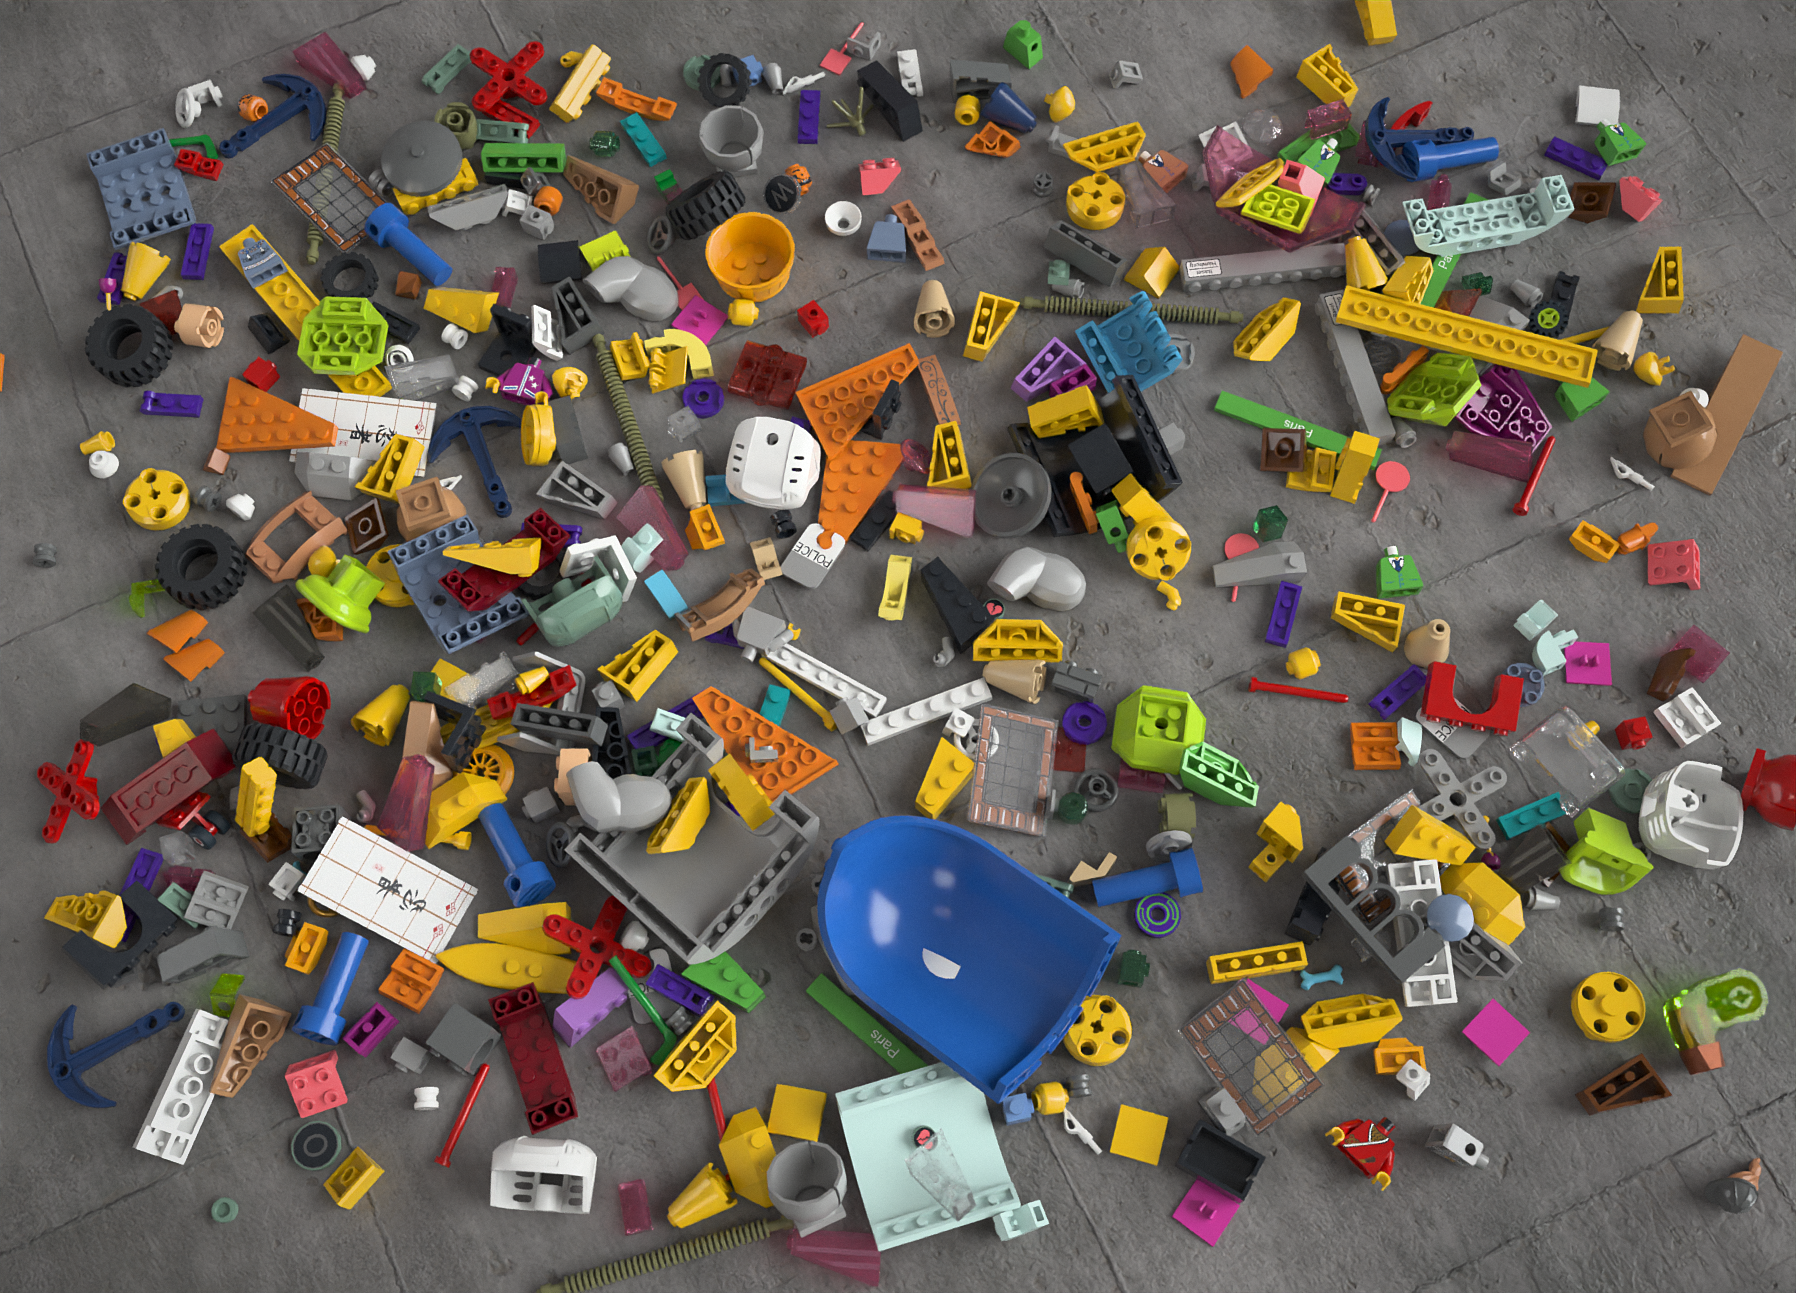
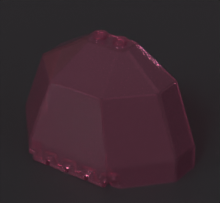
[1202,125,1366,254]

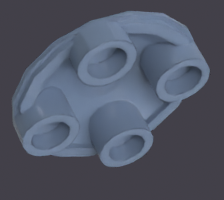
[1384,220,1420,257]
[1502,663,1544,707]
[1426,894,1474,942]

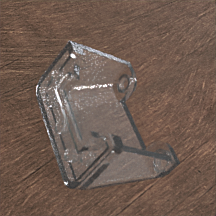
[1509,706,1625,818]

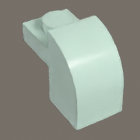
[621,523,664,573]
[1513,600,1558,641]
[1532,630,1578,676]
[992,1200,1049,1241]

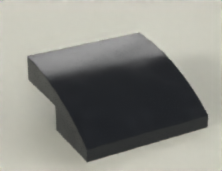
[538,240,582,284]

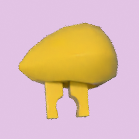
[1044,86,1075,123]
[1633,352,1675,386]
[552,367,588,400]
[308,545,340,578]

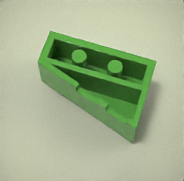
[681,951,766,1013]

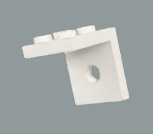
[560,535,637,602]

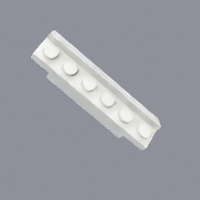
[1386,859,1457,1007]
[133,1009,229,1165]

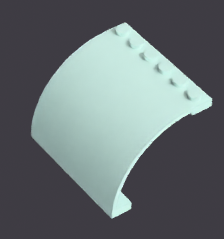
[835,1062,1021,1251]

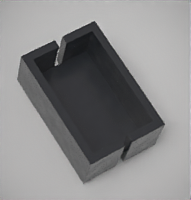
[1174,1119,1266,1204]

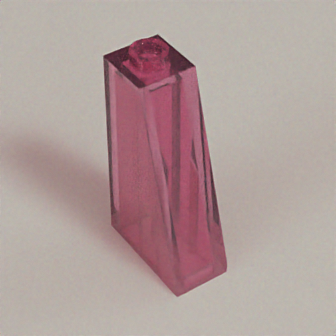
[292,32,367,99]
[1446,431,1533,483]
[893,484,977,538]
[616,486,689,570]
[377,754,435,852]
[787,1228,881,1288]

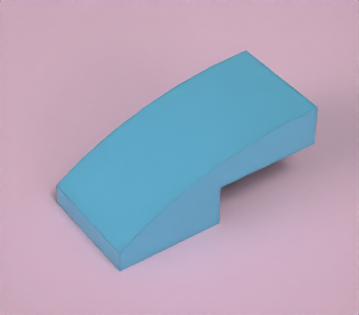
[644,570,688,620]

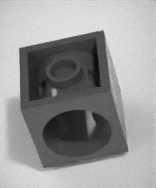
[292,804,352,864]
[426,1002,503,1076]

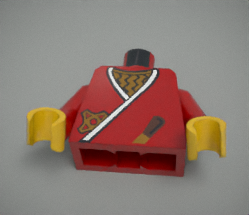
[1325,1117,1395,1191]

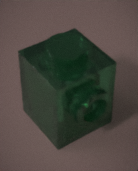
[1252,505,1288,542]
[410,671,442,703]
[631,745,660,777]
[1118,950,1150,988]

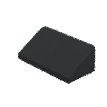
[484,172,525,189]
[248,313,290,354]

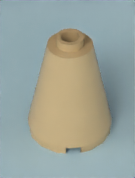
[913,280,955,338]
[1592,310,1643,371]
[661,450,706,511]
[1404,619,1450,670]
[983,660,1047,704]

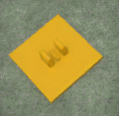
[1110,1104,1168,1166]

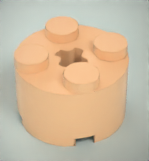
[174,304,224,348]

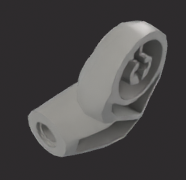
[583,256,679,321]
[987,546,1086,611]

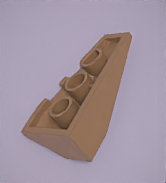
[563,156,639,224]
[400,701,453,798]
[209,994,292,1098]

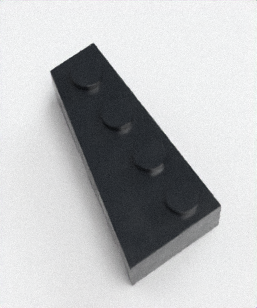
[857,60,923,142]
[921,556,995,654]
[592,707,632,779]
[1284,847,1341,946]

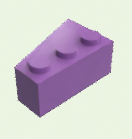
[1011,337,1086,402]
[552,967,629,1048]

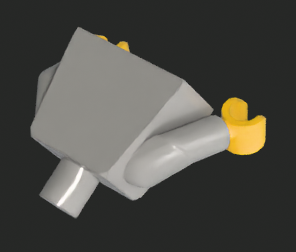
[732,607,801,663]

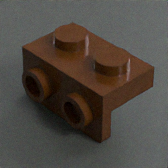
[239,812,292,863]

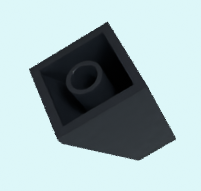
[1068,423,1137,500]

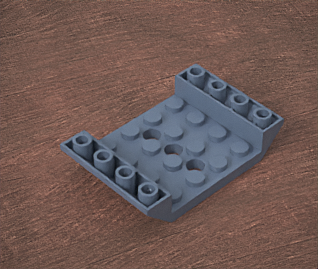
[86,128,196,250]
[387,514,529,654]

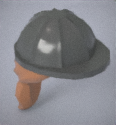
[1704,1158,1761,1215]

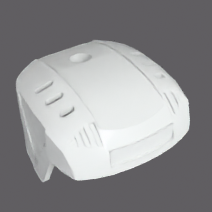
[726,417,821,510]
[1638,761,1743,869]
[490,1136,597,1214]

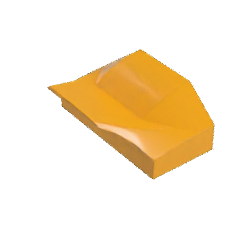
[685,504,725,550]
[1569,520,1621,563]
[284,922,329,975]
[1373,1038,1426,1075]

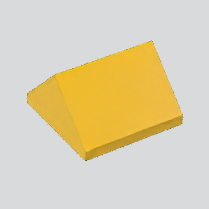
[1124,247,1180,299]
[323,1146,384,1210]

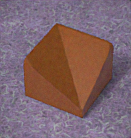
[396,271,422,300]

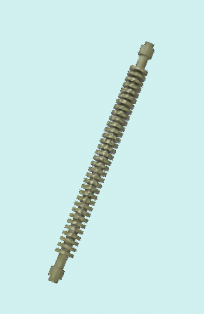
[306,80,346,265]
[1020,296,1243,324]
[592,334,669,526]
[536,1215,794,1293]

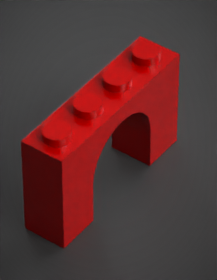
[1420,661,1524,736]

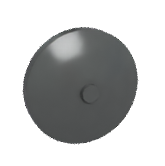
[381,121,462,196]
[969,453,1052,538]

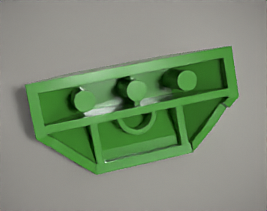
[1179,741,1259,808]

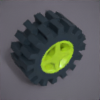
[1529,300,1568,339]

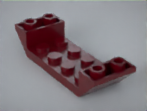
[438,508,570,611]
[101,729,237,845]
[488,982,579,1135]

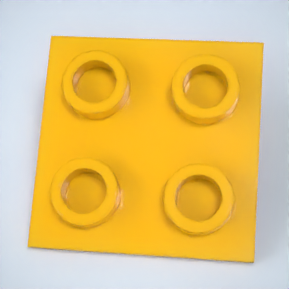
[648,346,688,394]

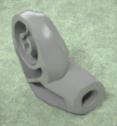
[566,762,672,833]

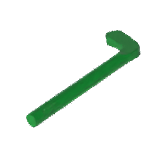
[169,134,219,159]
[609,955,677,1065]

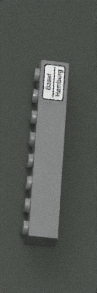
[1179,243,1346,292]
[1315,290,1396,446]

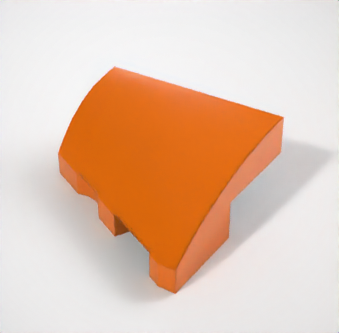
[1230,45,1274,99]
[965,121,1021,158]
[297,598,343,641]
[146,610,208,653]
[163,638,225,682]

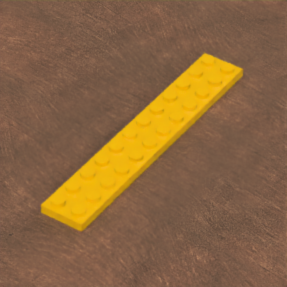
[219,224,393,397]
[1335,285,1598,388]

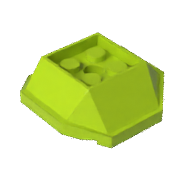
[297,297,388,375]
[1387,352,1481,426]
[1111,685,1206,775]

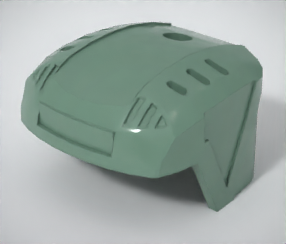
[521,556,623,647]

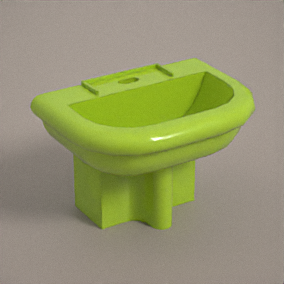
[295,554,385,634]
[1559,808,1653,895]

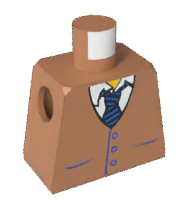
[1138,150,1188,199]

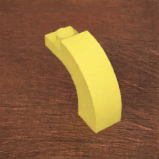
[644,329,714,379]
[878,555,912,621]

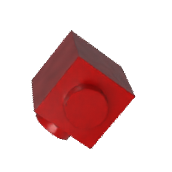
[797,300,829,338]
[242,357,280,392]
[1615,716,1653,750]

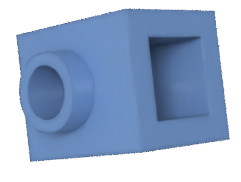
[732,55,763,86]
[1001,1093,1034,1126]

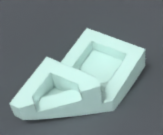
[1395,717,1422,767]

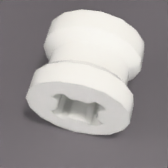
[442,323,468,349]
[452,376,479,402]
[414,1087,439,1110]

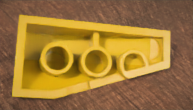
[443,538,541,577]
[44,891,127,949]
[478,902,572,955]

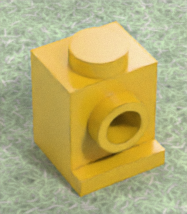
[889,512,924,544]
[1249,843,1287,883]

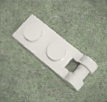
[897,49,923,97]

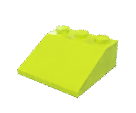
[1241,184,1316,234]

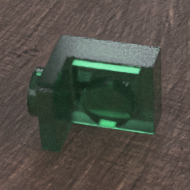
[1461,272,1493,298]

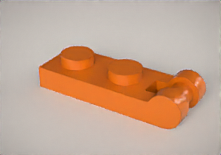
[1380,345,1429,395]
[1070,472,1099,534]

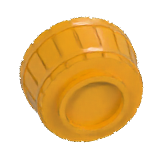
[705,212,795,303]

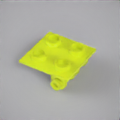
[580,230,631,271]

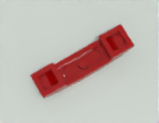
[1380,100,1433,166]
[487,665,576,720]

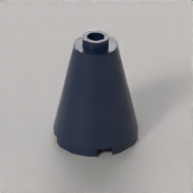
[981,82,1037,134]

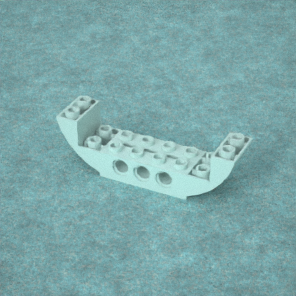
[1402,175,1575,257]

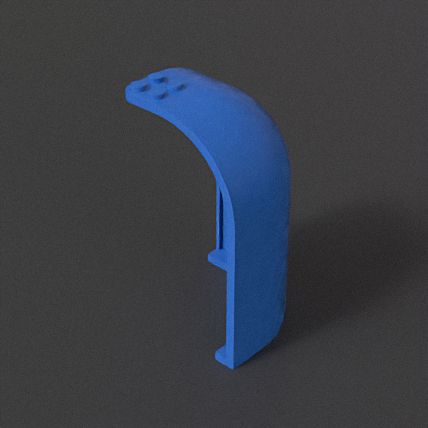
[817,816,1122,1104]

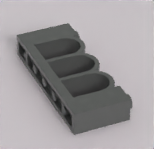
[1301,835,1446,984]

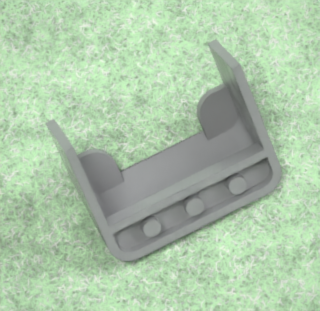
[497,651,585,755]

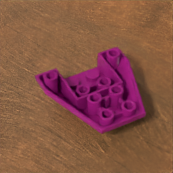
[1455,363,1552,458]

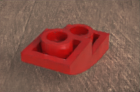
[174,149,223,181]

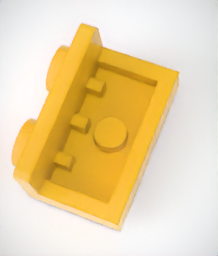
[610,332,650,380]

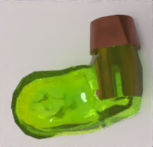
[1663,968,1768,1075]

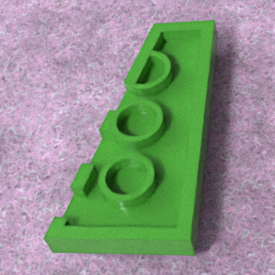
[1277,111,1363,165]

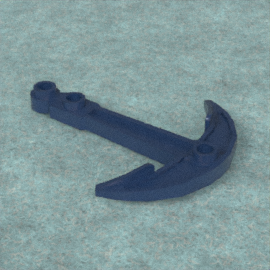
[219,74,327,158]
[1365,97,1474,181]
[428,406,522,518]
[47,1002,185,1108]

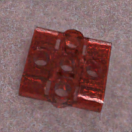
[728,340,807,410]

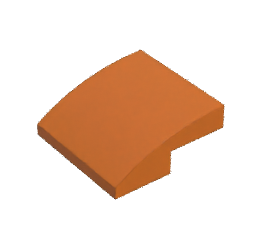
[1350,722,1401,770]
[378,948,444,1014]

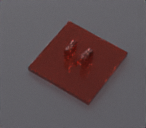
[1434,289,1482,317]
[140,290,182,335]
[1039,727,1086,773]

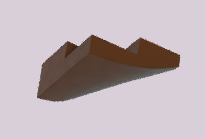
[1647,648,1696,702]

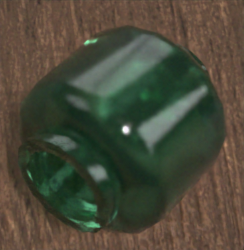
[589,130,620,157]
[1058,792,1088,825]

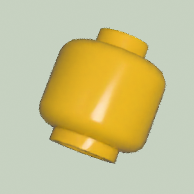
[954,95,981,125]
[728,298,759,326]
[1285,647,1321,680]
[1031,1081,1069,1115]

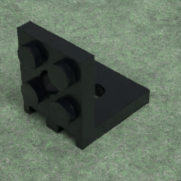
[478,304,537,376]
[859,379,902,440]
[424,691,486,774]

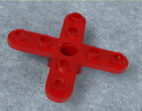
[469,41,548,112]
[37,737,100,844]
[542,895,652,999]

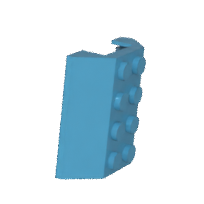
[1075,291,1183,393]

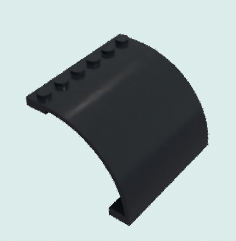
[1007,375,1183,537]

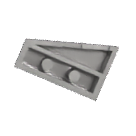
[536,461,618,520]

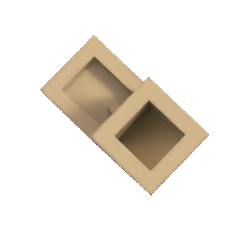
[750,537,782,580]
[1068,852,1117,887]

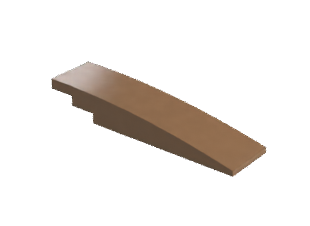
[1670,334,1783,495]

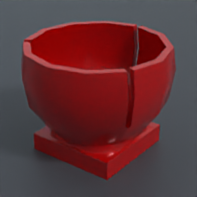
[1740,748,1796,831]

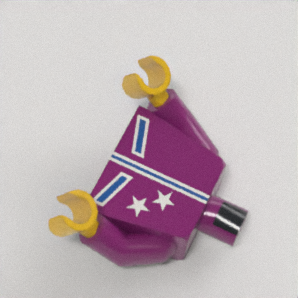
[485,357,553,406]

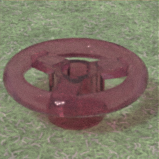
[900,439,932,474]

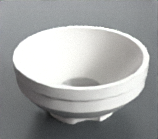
[825,201,862,236]

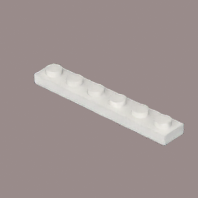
[761,643,887,718]
[860,677,992,746]

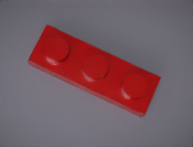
[481,99,540,139]

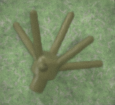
[827,87,874,136]

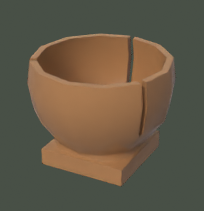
[1643,391,1718,470]
[396,477,467,542]

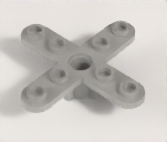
[1417,749,1507,850]

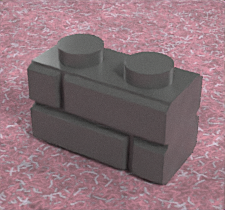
[1050,661,1102,703]

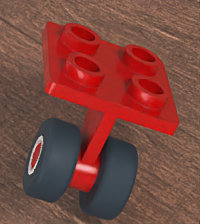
[156,792,231,850]

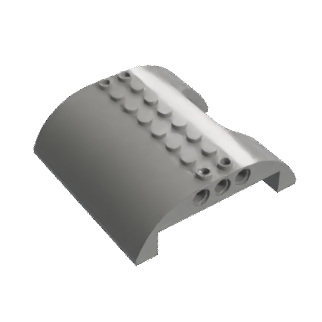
[565,713,819,964]

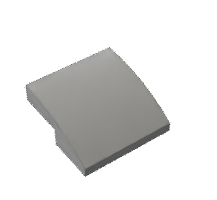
[184,870,249,930]

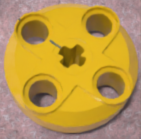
[1066,172,1125,230]
[521,404,556,466]
[123,468,191,531]
[1126,516,1191,581]
[366,544,415,607]
[1571,972,1646,1043]
[1063,995,1132,1066]

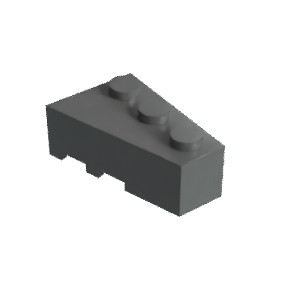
[949,59,1012,103]
[552,276,605,354]
[548,395,588,464]
[156,926,249,983]

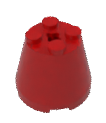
[248,676,331,740]

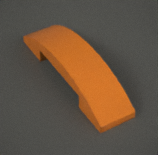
[596,77,677,121]

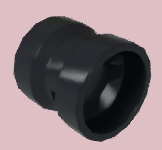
[770,509,797,539]
[273,909,302,937]

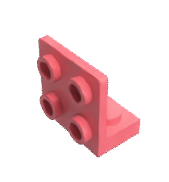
[1648,539,1700,590]
[285,1050,348,1118]

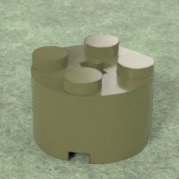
[435,102,477,149]
[1157,793,1196,839]

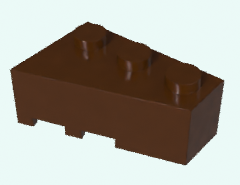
[1575,1053,1673,1116]

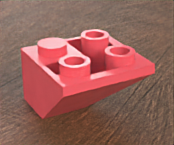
[859,158,901,195]
[1277,160,1325,217]
[1619,176,1663,222]

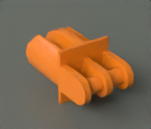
[1616,523,1658,555]

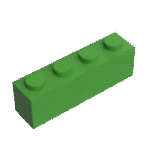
[481,143,566,172]

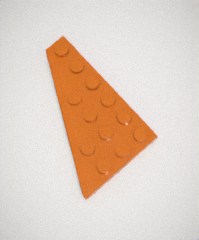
[796,343,919,461]
[216,377,338,453]
[817,440,910,549]
[692,686,839,803]

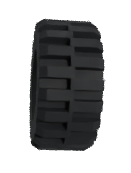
[665,170,745,240]
[85,304,174,387]
[155,524,247,610]
[232,723,328,790]

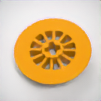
[453,744,514,794]

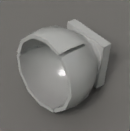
[699,105,764,177]
[767,1141,847,1238]

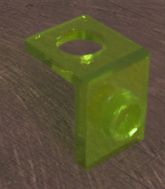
[129,579,165,618]
[210,973,245,1017]

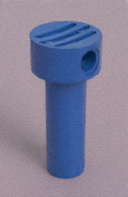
[1401,137,1499,182]
[364,203,452,286]
[478,803,556,908]
[1092,847,1203,907]
[292,932,369,1046]

